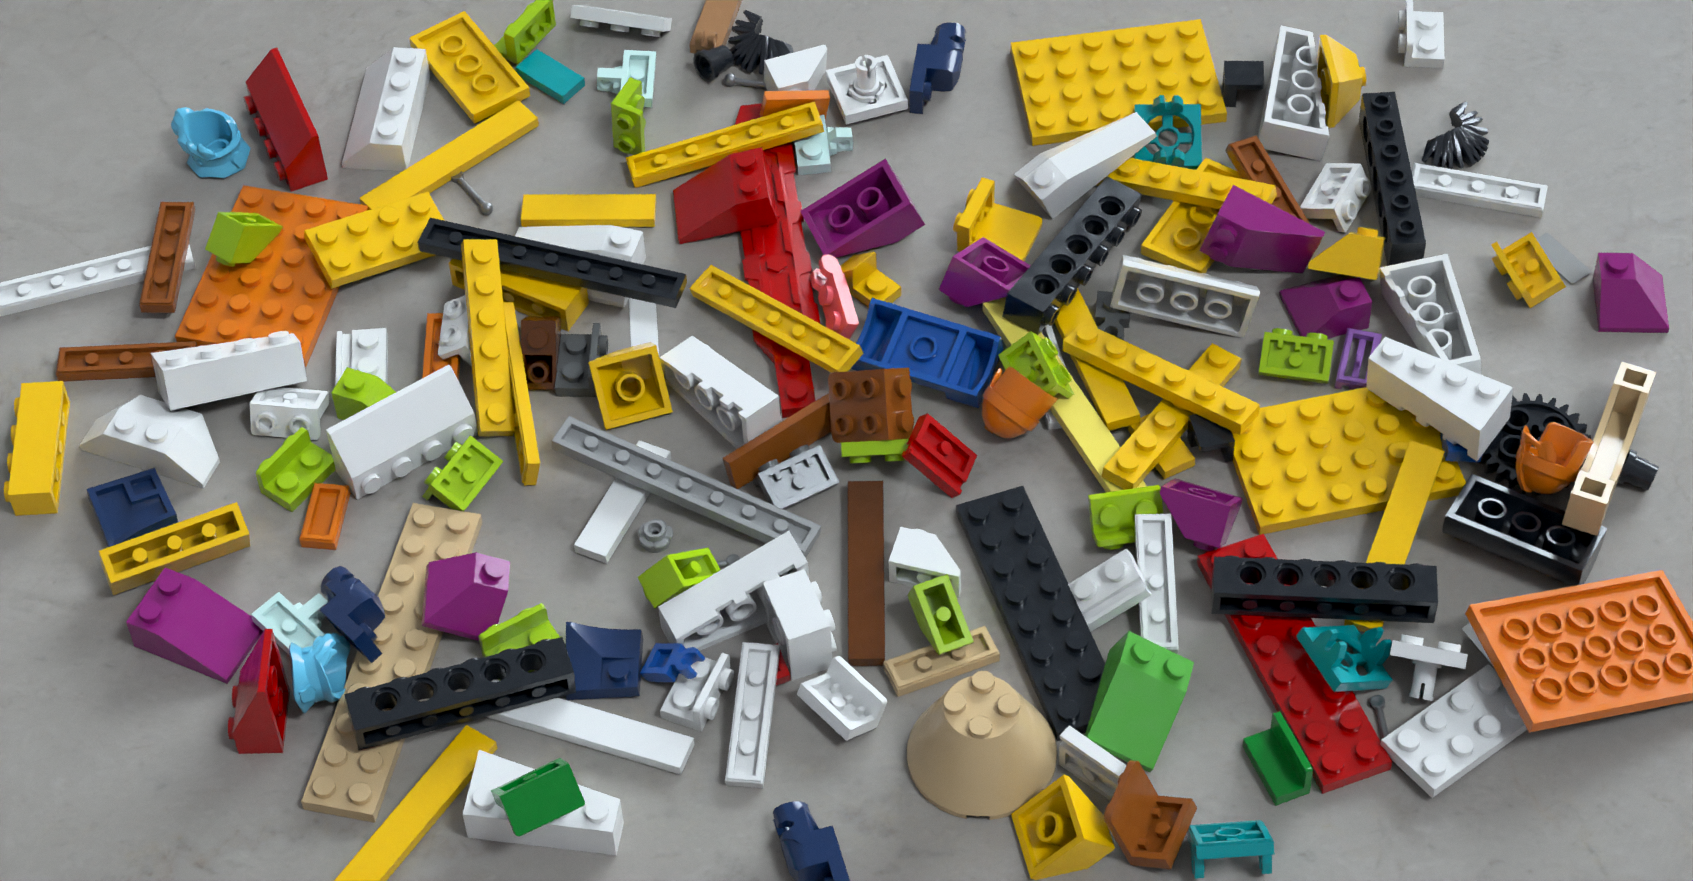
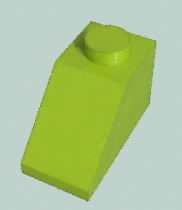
[205,212,283,267]
[331,367,396,420]
[637,548,721,609]
[907,574,974,655]

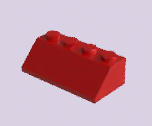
[243,47,328,192]

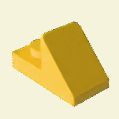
[840,251,902,308]

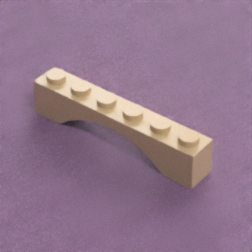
[1562,362,1656,536]

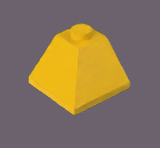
[1317,35,1366,128]
[1308,227,1385,280]
[588,342,673,430]
[1011,775,1115,880]

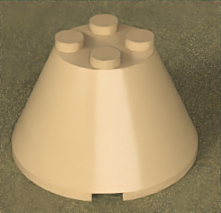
[907,671,1057,820]

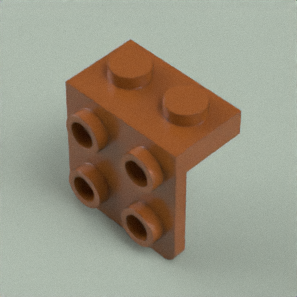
[828,368,914,443]
[1104,760,1197,869]

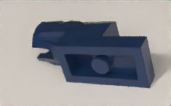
[909,22,966,114]
[320,566,385,663]
[773,801,850,881]

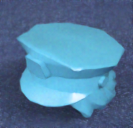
[171,107,251,178]
[289,633,351,713]

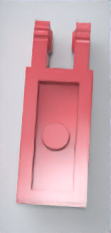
[810,254,859,339]

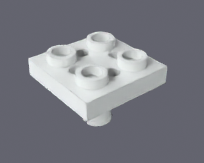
[826,55,908,125]
[1390,634,1468,701]

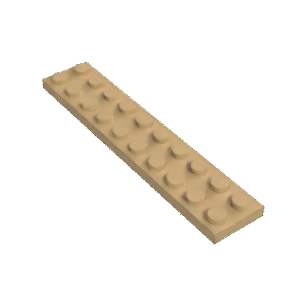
[301,503,483,823]

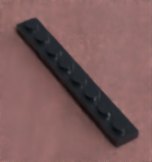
[418,218,687,308]

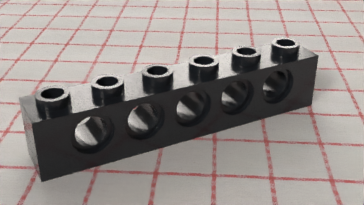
[1359,92,1426,266]
[1002,177,1142,335]
[1212,555,1438,623]
[345,637,576,750]

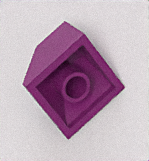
[939,237,1031,307]
[1593,253,1669,333]
[1279,274,1372,339]
[1160,478,1243,551]
[422,552,510,641]

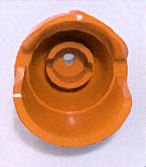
[982,367,1058,438]
[1516,422,1594,494]

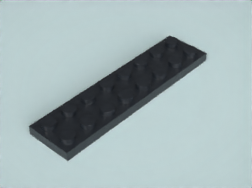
[956,486,1105,741]

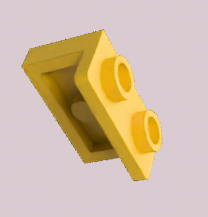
[1491,232,1566,308]

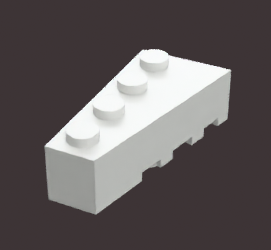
[1258,25,1329,161]
[1380,254,1481,375]
[151,331,307,411]
[660,336,782,449]
[1366,337,1513,461]
[658,531,809,651]
[462,750,624,856]

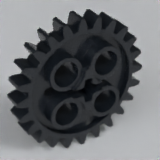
[1477,393,1591,495]

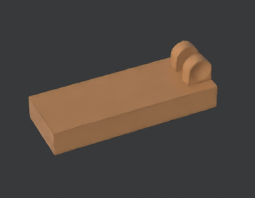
[690,0,742,54]

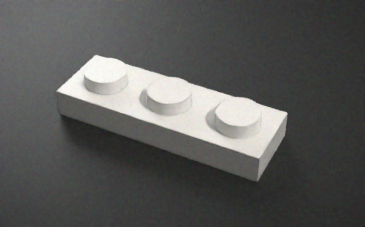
[570,5,672,37]

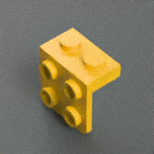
[953,177,1042,261]

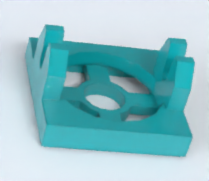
[1134,95,1202,170]
[1296,625,1393,692]
[1187,820,1275,879]

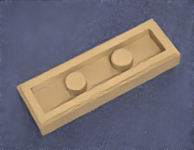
[883,626,1000,697]

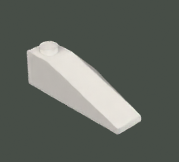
[1014,112,1157,219]
[515,225,646,308]

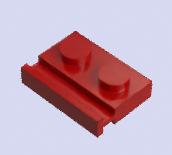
[901,413,977,498]

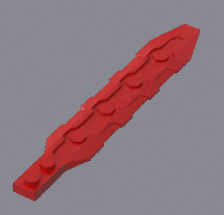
[735,103,821,418]

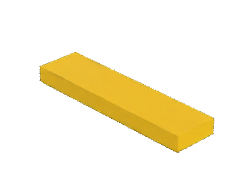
[521,194,657,227]

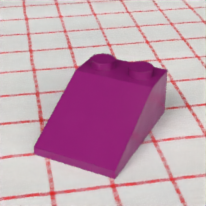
[800,158,926,258]
[1199,185,1325,273]
[126,567,263,684]

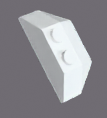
[79,395,220,488]

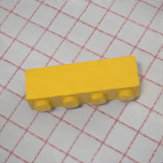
[448,259,589,332]
[4,381,70,516]
[99,502,250,595]

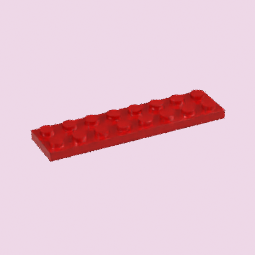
[1197,533,1392,794]

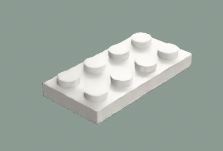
[1380,664,1527,798]

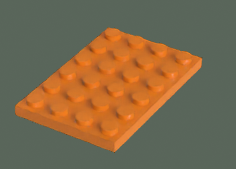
[175,185,369,367]
[1465,570,1693,733]

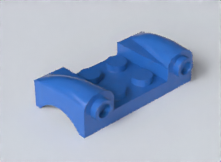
[851,298,1003,408]

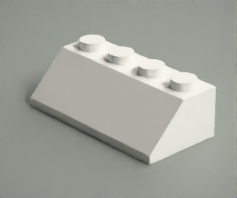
[342,47,430,171]
[1110,255,1260,339]
[326,365,478,500]

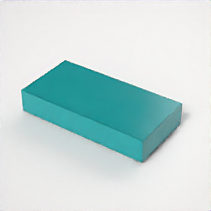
[515,49,585,104]

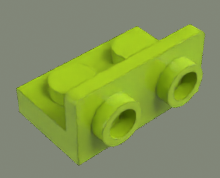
[494,0,556,64]
[611,77,646,155]
[1259,328,1334,384]
[998,331,1074,398]
[255,427,336,512]
[422,435,504,512]
[1088,485,1164,550]
[478,603,566,681]

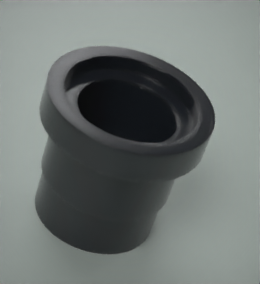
[693,45,734,82]
[1618,449,1659,491]

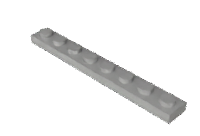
[552,416,821,558]

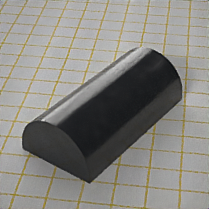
[1442,474,1607,586]

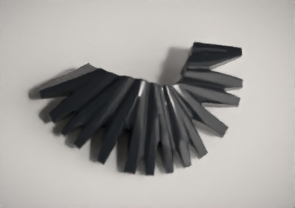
[728,10,794,75]
[1422,101,1489,169]

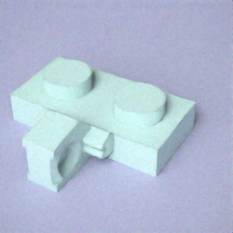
[597,50,656,108]
[794,115,853,175]
[251,592,328,654]

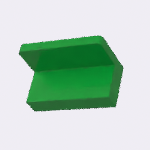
[1242,711,1313,806]
[491,758,585,837]

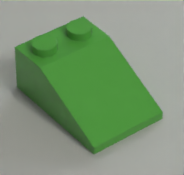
[1085,631,1194,772]

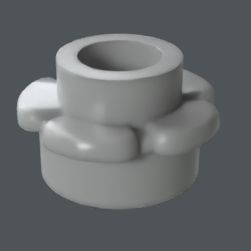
[638,519,673,553]

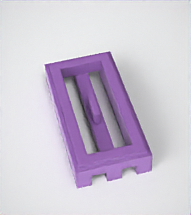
[1335,328,1382,390]

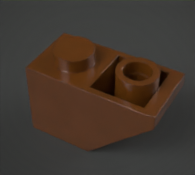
[521,316,561,390]

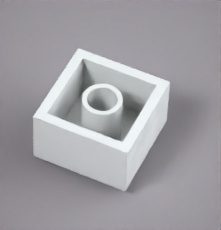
[763,569,837,681]

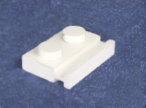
[335,328,388,385]
[1068,549,1152,632]
[1059,725,1126,801]

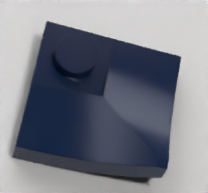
[86,468,178,547]
[565,622,644,700]

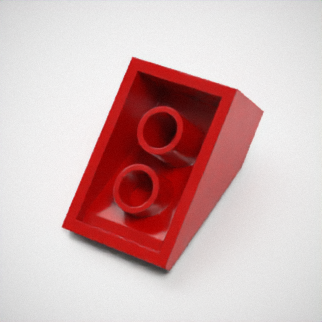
[673,147,777,244]
[228,629,290,754]

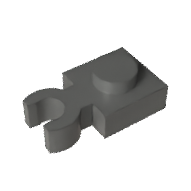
[1095,291,1130,340]

